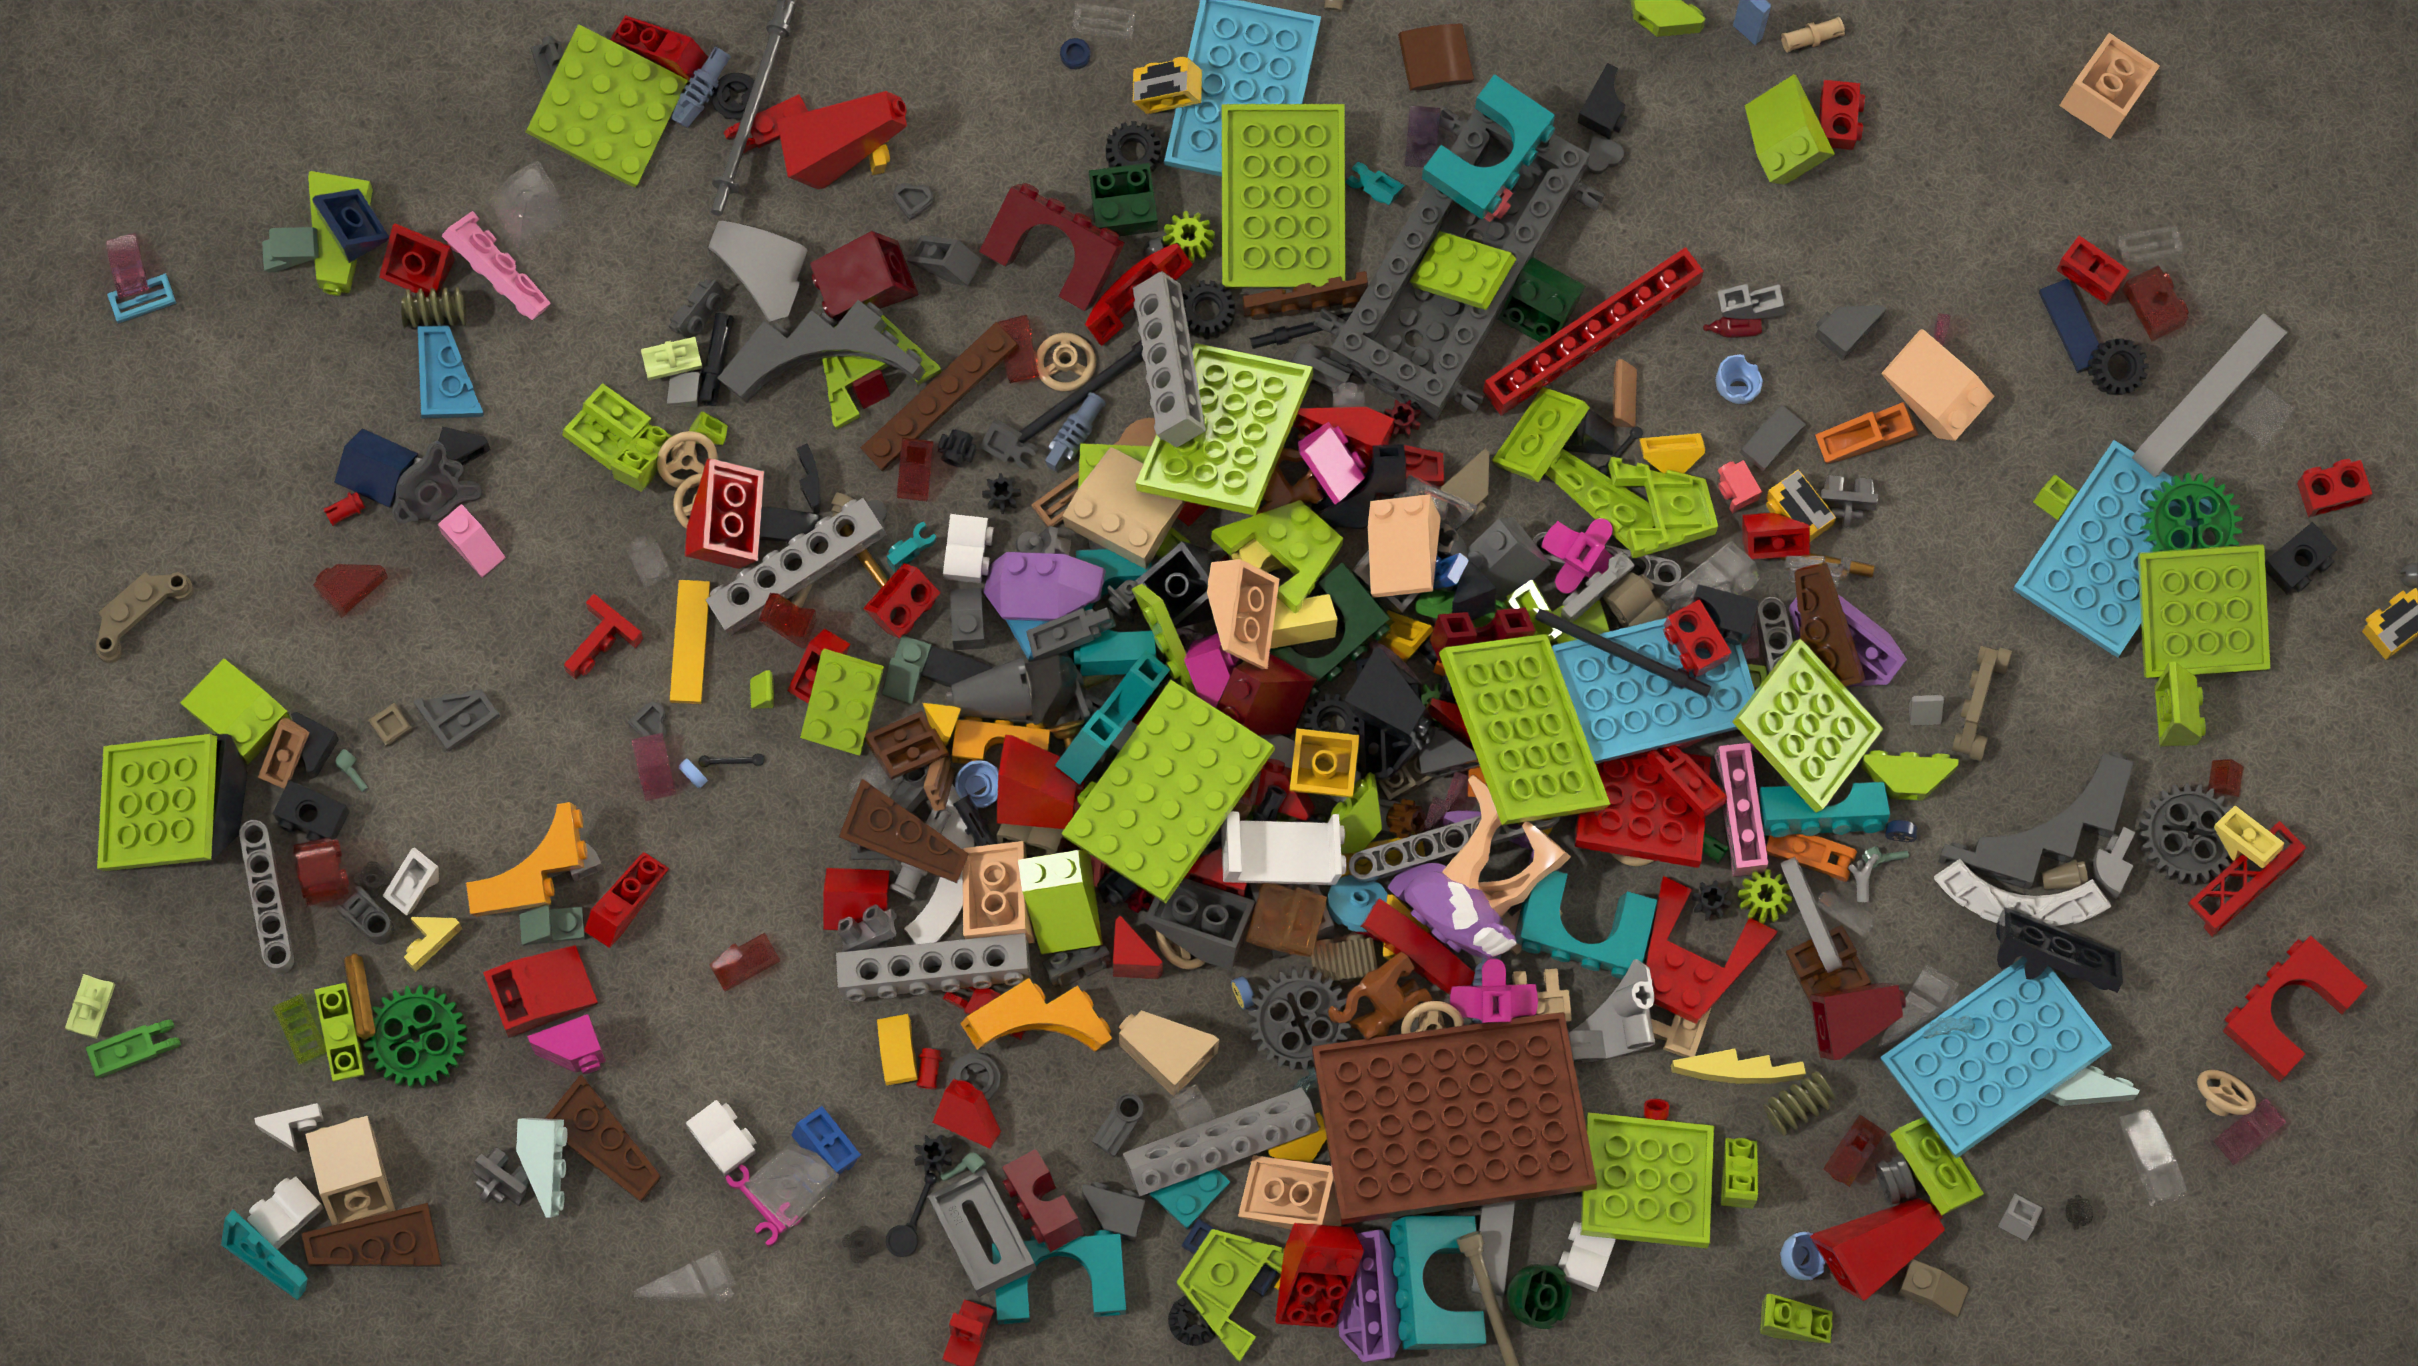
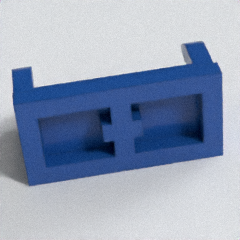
[791,1106,861,1184]

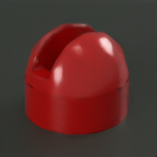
[1643,1099,1669,1121]

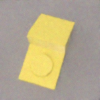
[2214,806,2284,869]
[404,917,462,972]

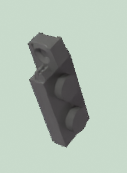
[1026,608,1116,662]

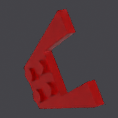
[1645,876,1778,1024]

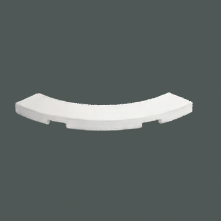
[904,784,974,944]
[1934,859,2111,926]

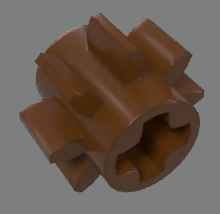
[1386,799,1426,839]

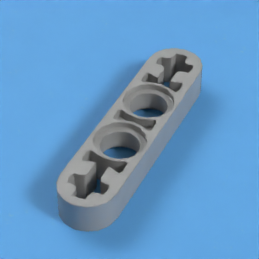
[1781,857,1843,973]

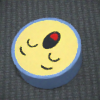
[1231,976,1254,1010]

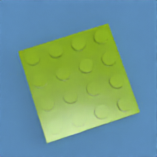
[525,24,688,188]
[2138,544,2270,678]
[1732,638,1883,812]
[97,734,217,871]
[1580,1112,1714,1248]

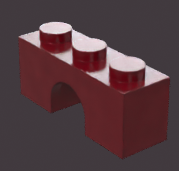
[1430,608,1535,663]
[1002,1149,1084,1253]

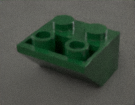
[1089,163,1158,237]
[1498,257,1586,343]

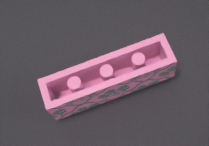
[1715,743,1768,877]

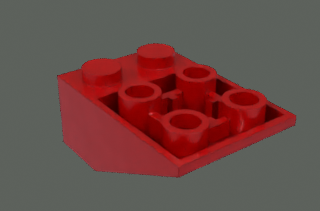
[483,945,598,1038]
[1275,1223,1364,1328]

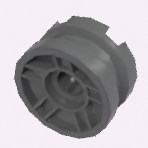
[1875,1154,1916,1205]

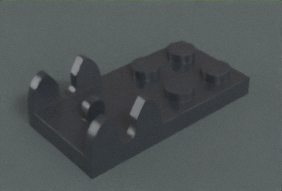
[1996,907,2123,993]

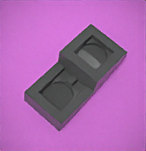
[1717,284,1787,319]
[1739,405,1806,472]

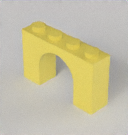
[1228,539,1337,649]

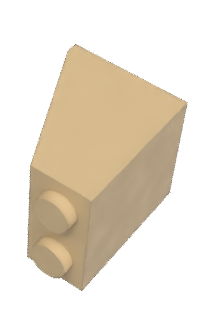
[1119,1010,1219,1097]
[305,1116,396,1226]

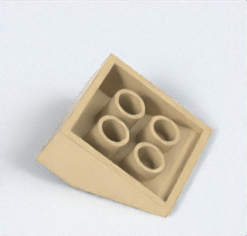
[1063,447,1186,569]

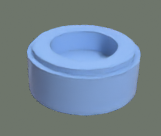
[679,758,708,788]

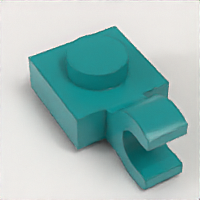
[1346,162,1405,205]
[887,522,937,572]

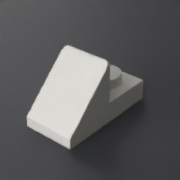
[383,847,439,915]
[254,1103,323,1152]

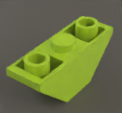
[1631,0,1706,37]
[610,424,672,492]
[1861,750,1959,801]
[1326,772,1382,854]
[314,983,365,1082]
[1721,1138,1758,1209]
[1760,1294,1833,1343]

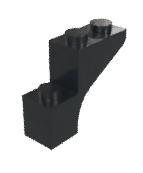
[1311,444,1406,529]

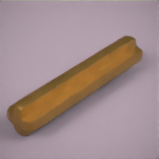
[344,953,375,1040]

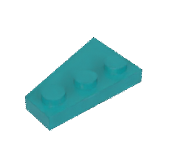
[221,1209,308,1300]

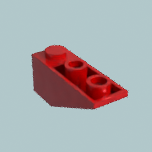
[610,15,708,80]
[1293,407,1394,460]
[584,852,669,948]

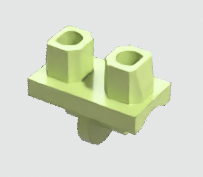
[641,337,702,381]
[65,974,115,1039]

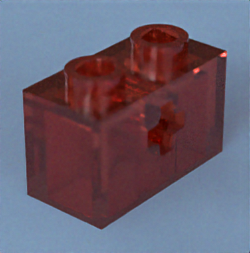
[2122,265,2189,341]

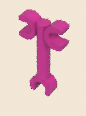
[725,1164,802,1247]

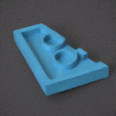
[418,326,484,419]

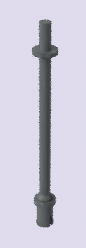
[711,0,797,216]

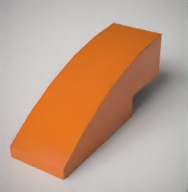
[1815,402,1919,464]

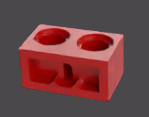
[1819,80,1865,150]
[2057,235,2130,306]
[2297,459,2373,518]
[863,563,940,639]
[1663,599,1732,678]

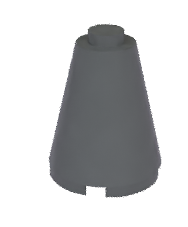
[946,658,1033,721]

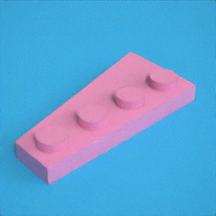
[442,211,551,320]

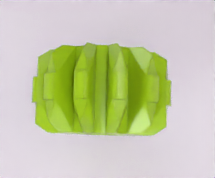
[1163,211,1215,264]
[1738,869,1792,924]

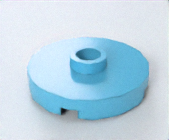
[1326,875,1388,932]

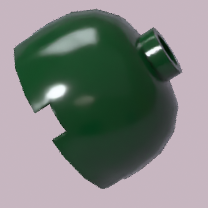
[1507,1264,1572,1329]

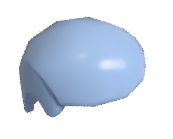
[1715,354,1763,404]
[955,760,999,808]
[1780,1232,1825,1280]

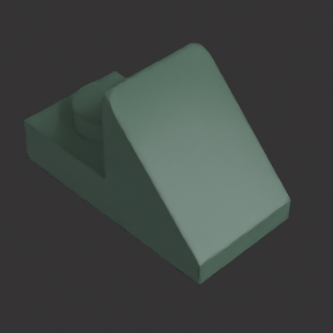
[262,227,319,272]
[882,635,932,704]
[519,905,585,946]

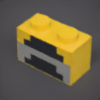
[1133,57,1202,114]
[1766,470,1836,542]
[2362,588,2418,660]

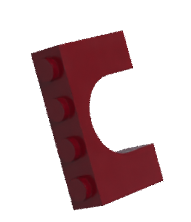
[979,183,1125,311]

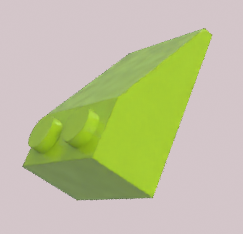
[1745,74,1835,185]
[180,658,292,765]
[2155,662,2206,747]
[1018,850,1103,954]

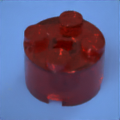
[292,837,349,907]

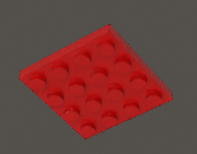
[1574,748,1711,868]

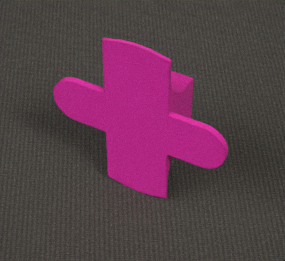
[1541,518,1621,594]
[1450,958,1538,1023]

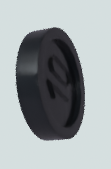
[886,1225,918,1257]

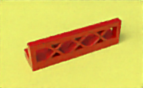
[2188,821,2306,937]

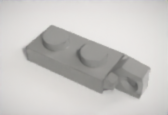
[1561,552,1634,623]

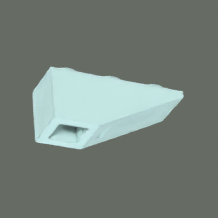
[2043,1065,2140,1106]
[516,1118,568,1218]

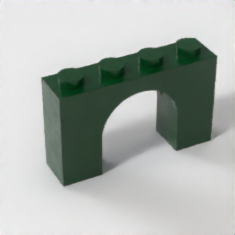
[1270,562,1394,703]

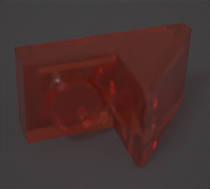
[897,438,934,502]
[758,593,817,649]
[709,933,780,992]

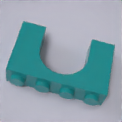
[1422,74,1556,220]
[1074,549,1156,676]
[1055,650,1170,785]
[1515,871,1657,979]
[1390,1216,1486,1350]
[992,1230,1126,1325]

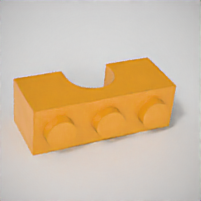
[952,717,1050,764]

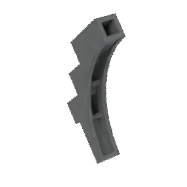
[718,300,926,403]

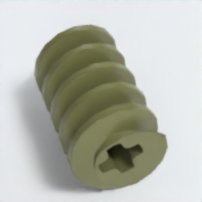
[401,287,467,329]
[1763,1071,1835,1136]

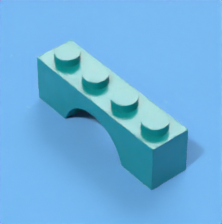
[1758,782,1890,837]

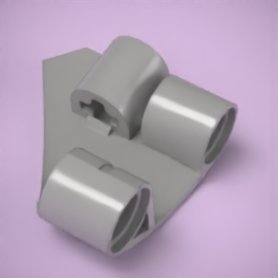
[708,221,808,322]
[1568,959,1655,1063]

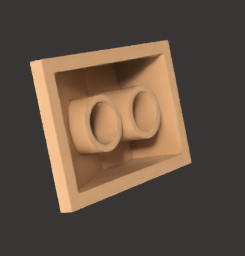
[2059,33,2160,139]
[1881,329,1995,441]
[1368,494,1441,598]
[1207,559,1280,669]
[962,841,1035,943]
[1238,1155,1341,1230]

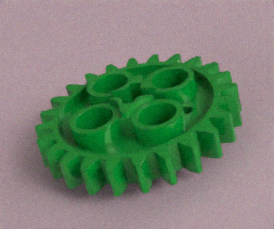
[2140,473,2243,552]
[364,985,468,1089]

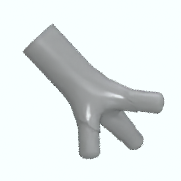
[1848,854,1879,902]

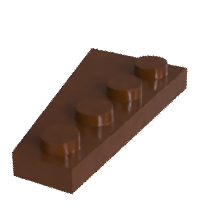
[1243,271,1368,320]
[1794,562,1866,686]
[839,778,969,884]
[545,1074,661,1203]
[302,1203,442,1267]

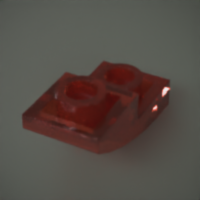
[997,314,1040,384]

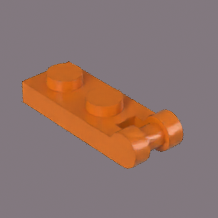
[1766,834,1857,882]

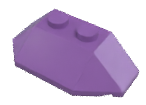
[984,552,1106,621]
[1789,595,1907,687]
[1338,1230,1402,1363]

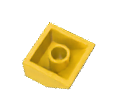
[1290,728,1359,798]

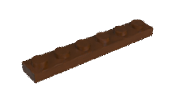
[860,322,1018,471]

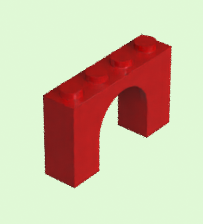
[2223,935,2368,1082]

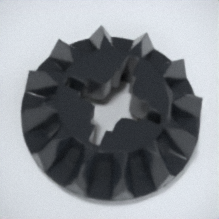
[711,73,755,121]
[1168,1296,1215,1346]

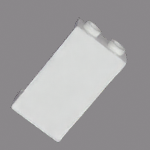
[1221,811,1346,885]

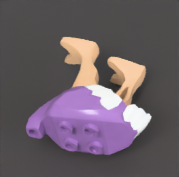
[1388,775,1571,960]

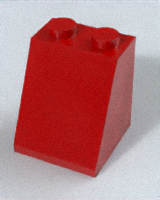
[997,734,1085,829]

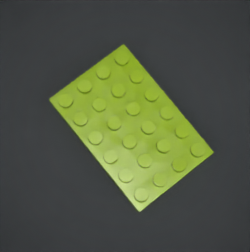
[1221,104,1345,289]
[1135,343,1314,516]
[1439,634,1610,825]
[1061,680,1275,903]

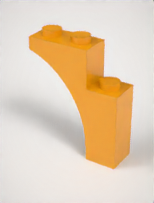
[466,802,588,917]
[960,978,1112,1052]

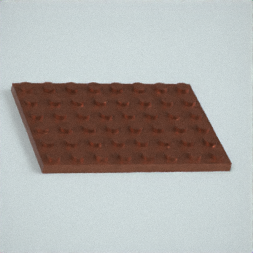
[1312,1012,1597,1225]

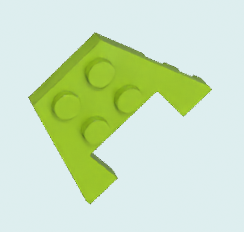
[822,315,942,430]
[1608,457,1718,558]
[1211,500,1343,613]
[1176,1229,1284,1362]

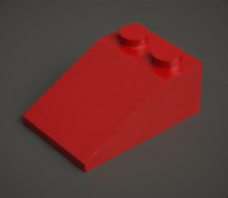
[685,458,764,569]

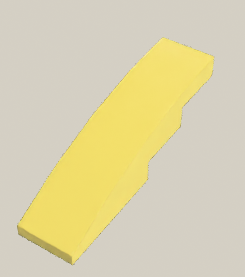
[1671,1049,1806,1084]

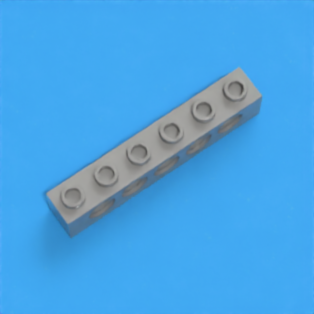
[1133,271,1206,448]
[705,498,887,636]
[836,933,1031,1002]
[1123,1087,1319,1196]

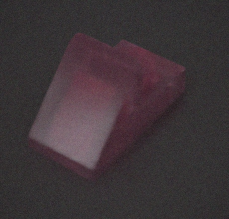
[632,733,676,801]

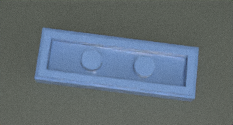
[1733,0,1771,45]

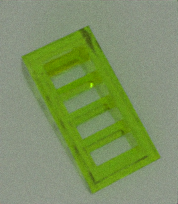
[272,993,327,1064]

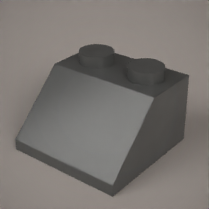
[1467,517,1552,602]

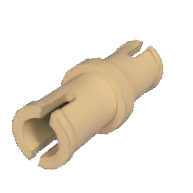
[1781,17,1845,53]

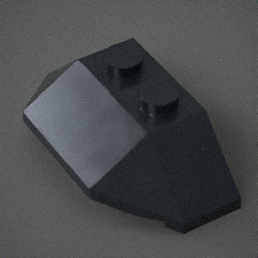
[1356,658,1422,781]
[203,734,248,859]

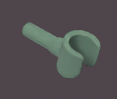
[336,749,368,792]
[1862,846,1909,868]
[940,1153,986,1181]

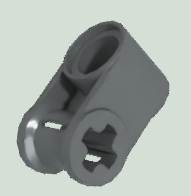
[335,885,395,945]

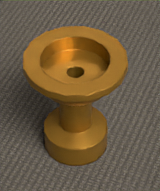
[1048,719,1085,749]

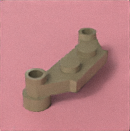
[96,572,194,663]
[1952,646,2012,761]

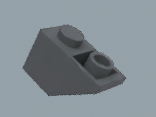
[1082,1182,1145,1242]

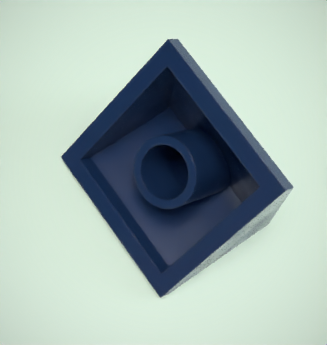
[312,188,389,263]
[334,428,418,508]

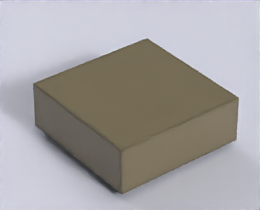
[368,703,413,747]

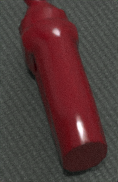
[1703,317,1762,338]

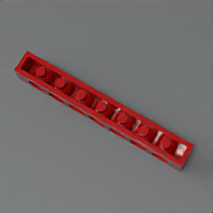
[1483,247,1704,416]

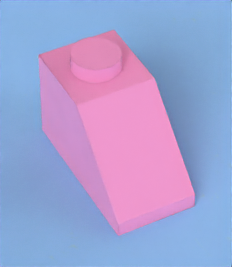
[438,504,506,578]

